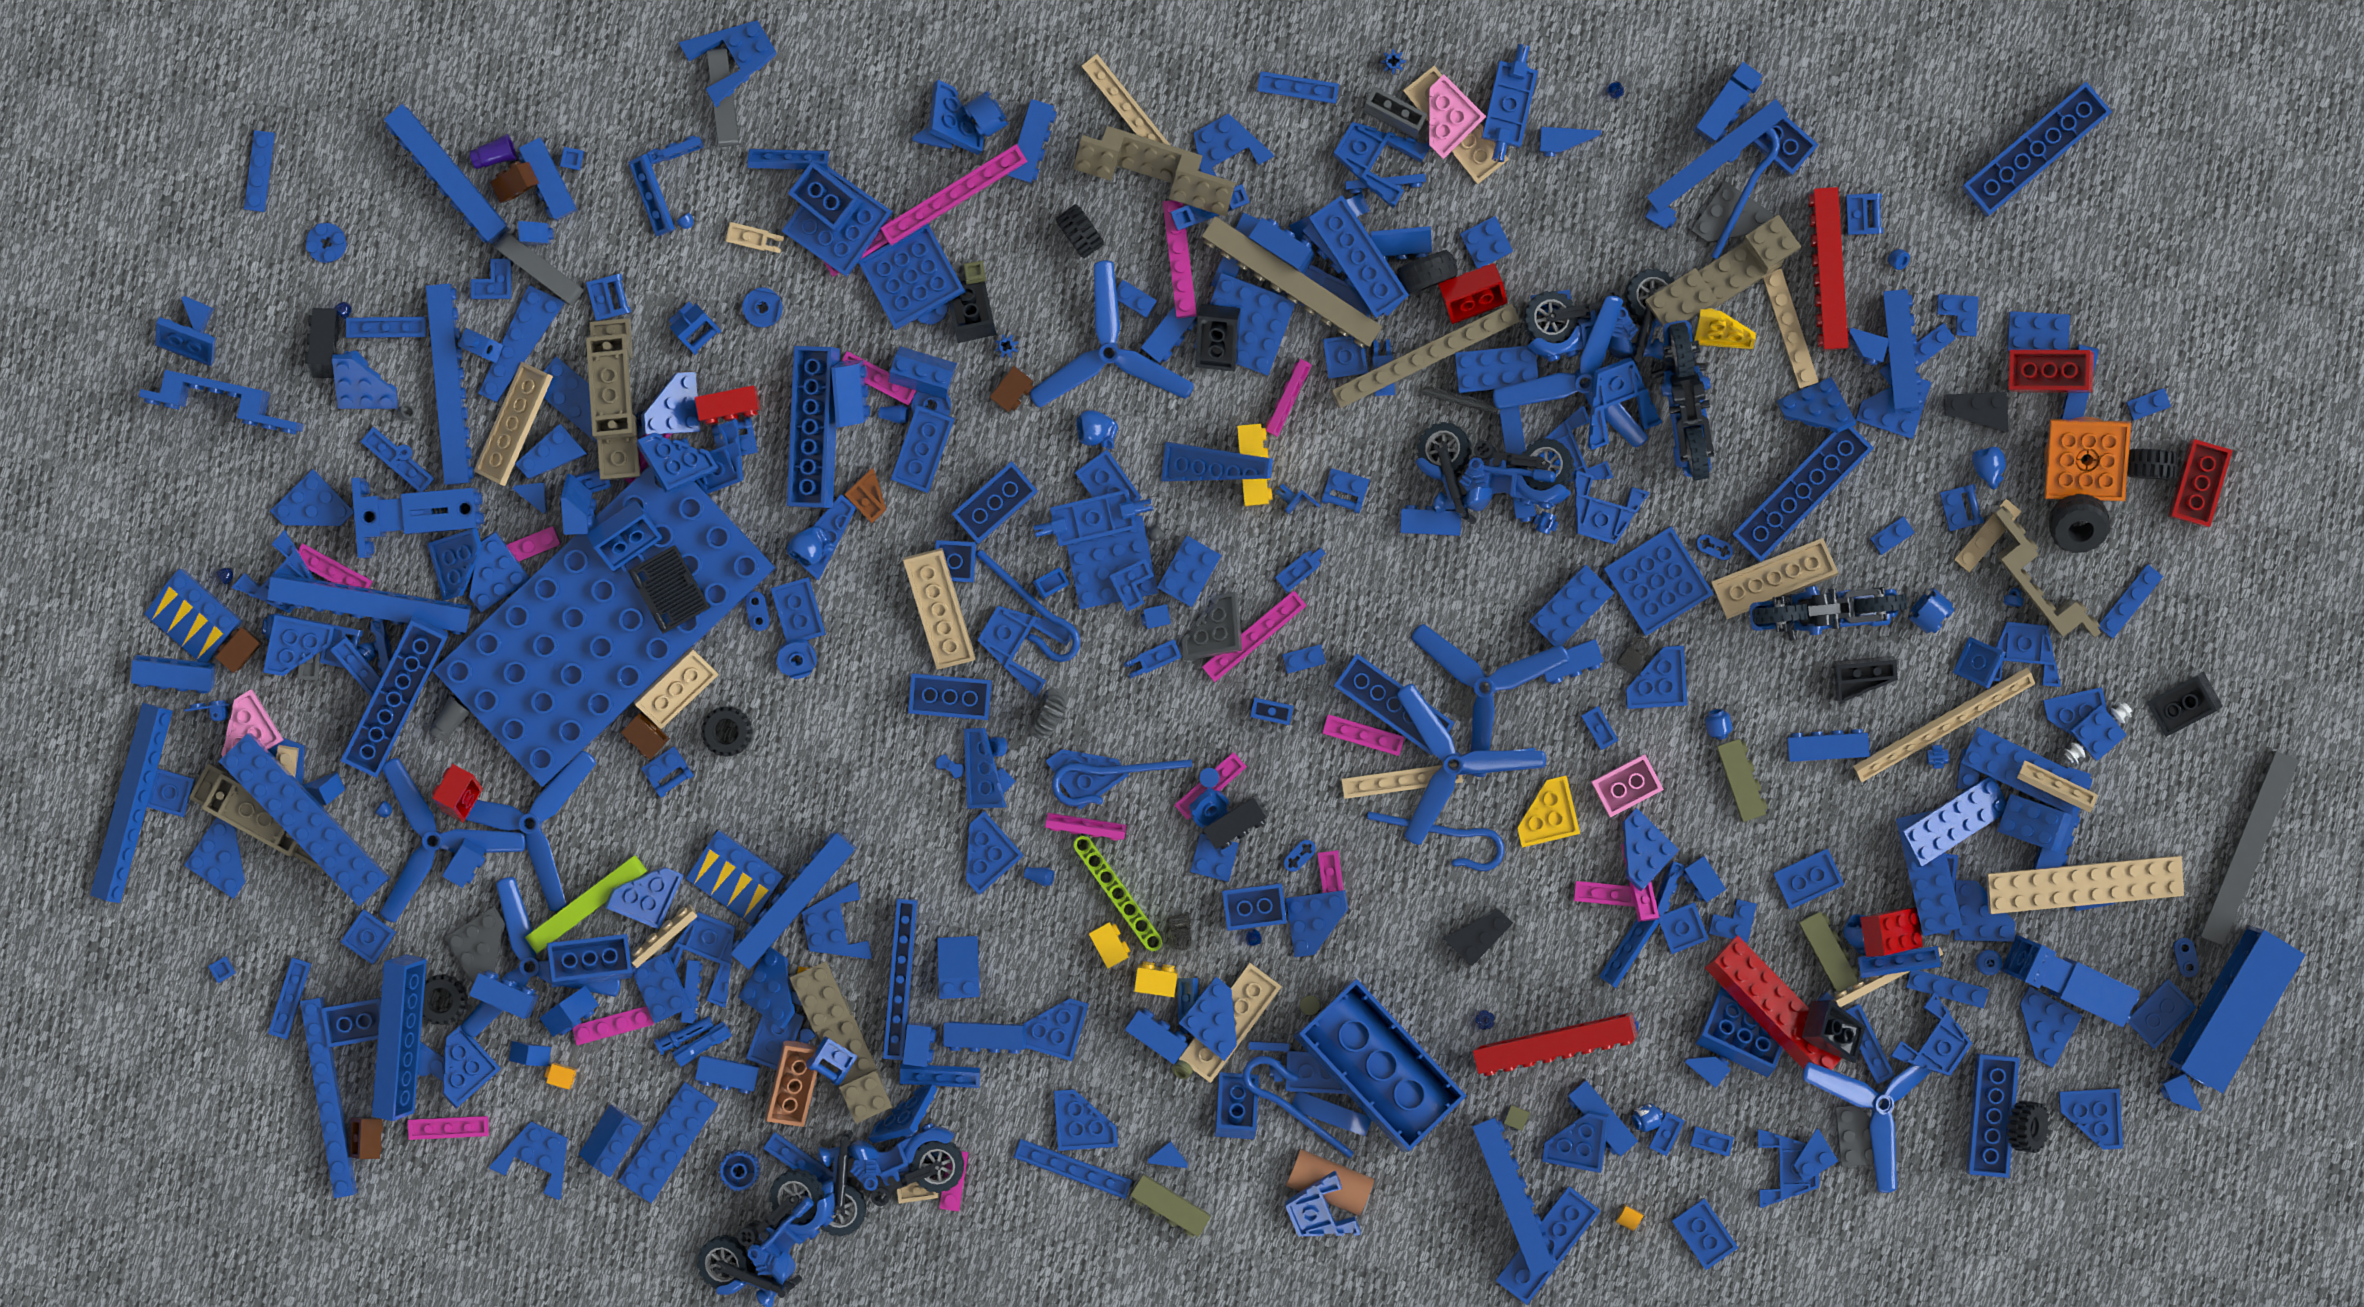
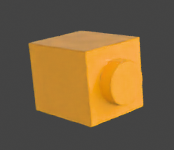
[545,1062,577,1090]

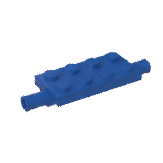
[1481,44,1538,162]
[1033,489,1153,547]

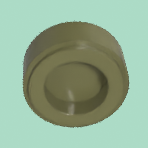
[1300,995,1320,1015]
[1172,1060,1193,1079]

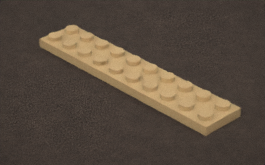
[1986,855,2184,914]

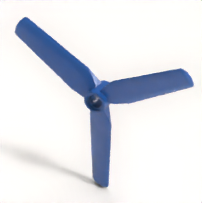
[1029,260,1194,408]
[1493,296,1649,448]
[1411,624,1570,777]
[1397,684,1546,845]
[442,751,596,912]
[380,758,526,922]
[462,877,621,1038]
[1803,1062,1932,1193]

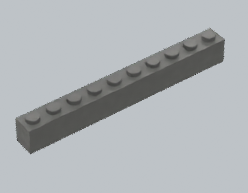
[2197,751,2299,946]

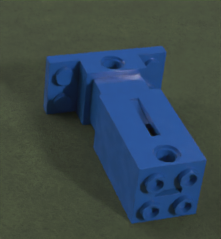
[351,477,484,559]
[2000,935,2140,1027]

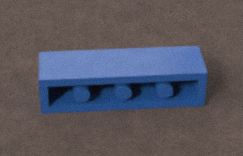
[1008,99,1057,184]
[518,137,578,221]
[131,655,216,694]
[1786,729,1870,762]
[943,1021,1026,1054]
[1567,1079,1638,1157]

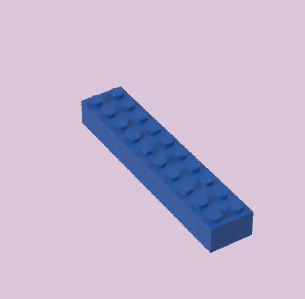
[219,733,391,906]

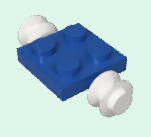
[2064,702,2132,764]

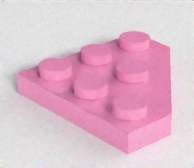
[1429,74,1486,160]
[221,689,284,757]

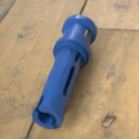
[654,1016,714,1055]

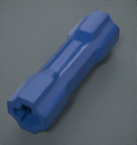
[672,1021,733,1067]

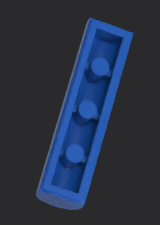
[628,154,675,237]

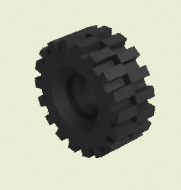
[2007,1101,2050,1153]

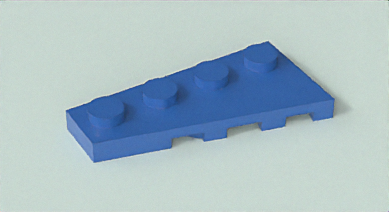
[797,494,857,580]
[964,728,1007,809]

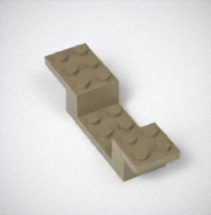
[1073,126,1236,217]
[1645,214,1801,327]
[586,318,641,481]
[1990,505,2101,638]
[189,763,327,874]
[790,961,893,1124]

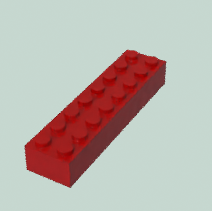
[1808,187,1849,351]
[1704,935,1842,1070]
[1473,1012,1638,1076]

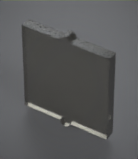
[1445,678,1485,718]

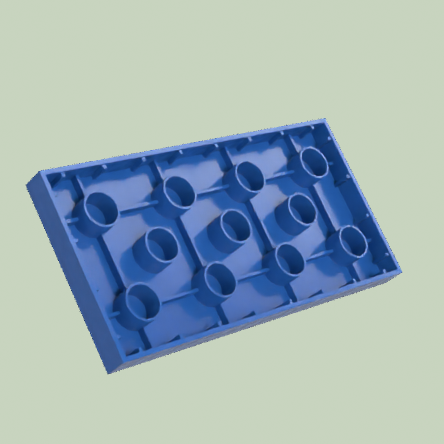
[432,466,777,787]

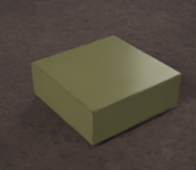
[963,260,986,284]
[1504,1105,1530,1131]

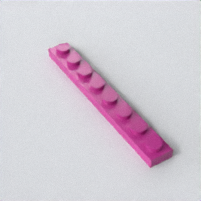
[881,144,1028,246]

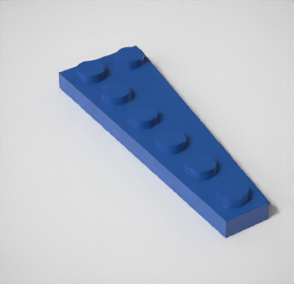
[478,285,565,402]
[1161,442,1273,481]

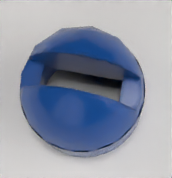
[676,212,694,229]
[375,800,392,818]

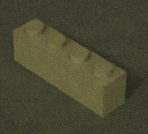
[1716,738,1768,822]
[1798,910,1859,993]
[1130,1173,1211,1238]

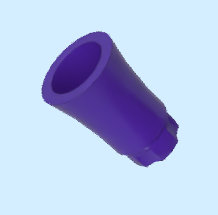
[470,134,517,169]

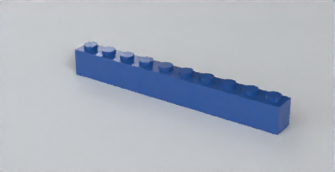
[426,283,474,485]
[267,573,472,635]
[90,703,173,903]
[300,996,357,1198]

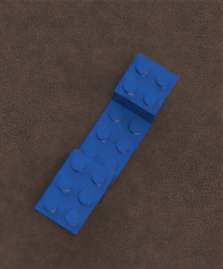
[139,370,304,435]

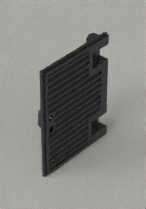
[628,545,710,634]

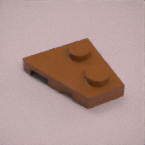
[844,468,887,523]

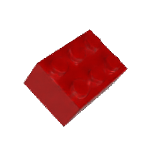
[1438,263,1508,324]
[695,385,762,425]
[432,764,483,823]
[1860,907,1923,957]

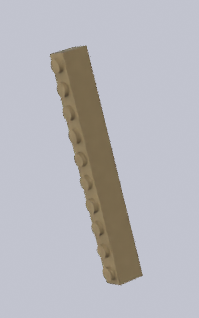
[1202,216,1382,348]
[1330,303,1520,409]

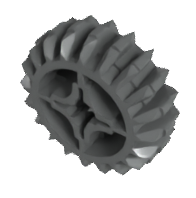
[1028,687,1067,741]

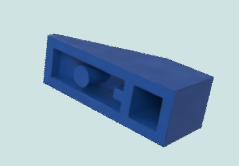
[1539,127,1602,157]
[518,221,554,246]

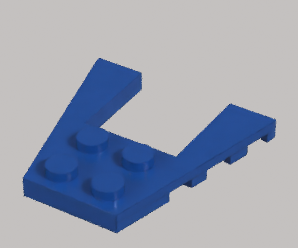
[679,20,777,107]
[1333,122,1430,209]
[1588,358,1662,450]
[977,605,1072,698]
[668,912,736,1008]

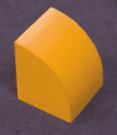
[1615,1204,1644,1231]

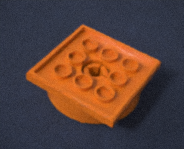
[2044,417,2131,501]

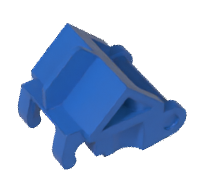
[668,301,722,355]

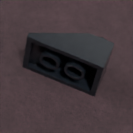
[948,277,997,343]
[1195,304,1241,372]
[2146,671,2223,737]
[1802,1000,1866,1063]

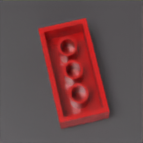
[2008,350,2094,393]
[2167,439,2233,528]

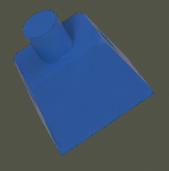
[458,328,505,364]

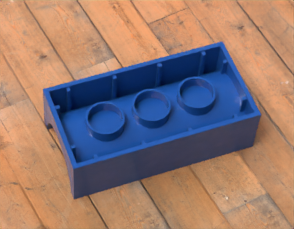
[2167,925,2306,1094]
[1293,979,1467,1152]

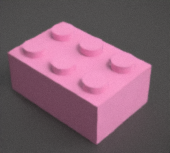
[1590,754,1664,817]

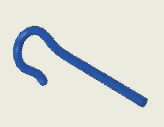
[1711,128,1780,259]
[977,550,1081,662]
[1052,759,1192,806]
[1367,811,1505,871]
[1242,1056,1354,1158]

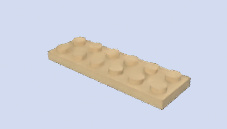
[1403,65,1509,185]
[474,362,553,486]
[1711,538,1838,619]
[903,548,976,670]
[1179,963,1282,1083]

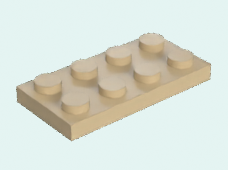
[633,647,719,729]

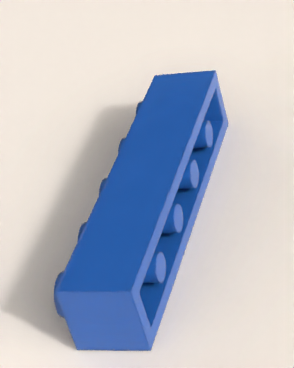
[681,959,703,1023]

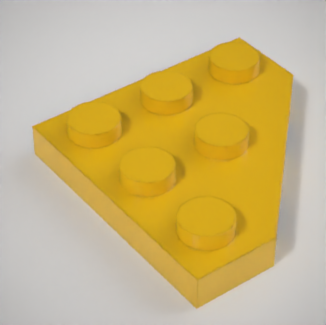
[1693,308,1756,349]
[1517,775,1580,848]

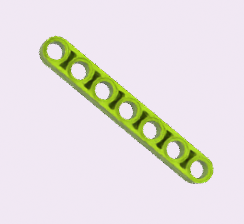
[1074,835,1162,951]
[525,855,648,954]

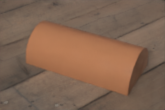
[765,1041,818,1127]
[1285,1148,1374,1216]

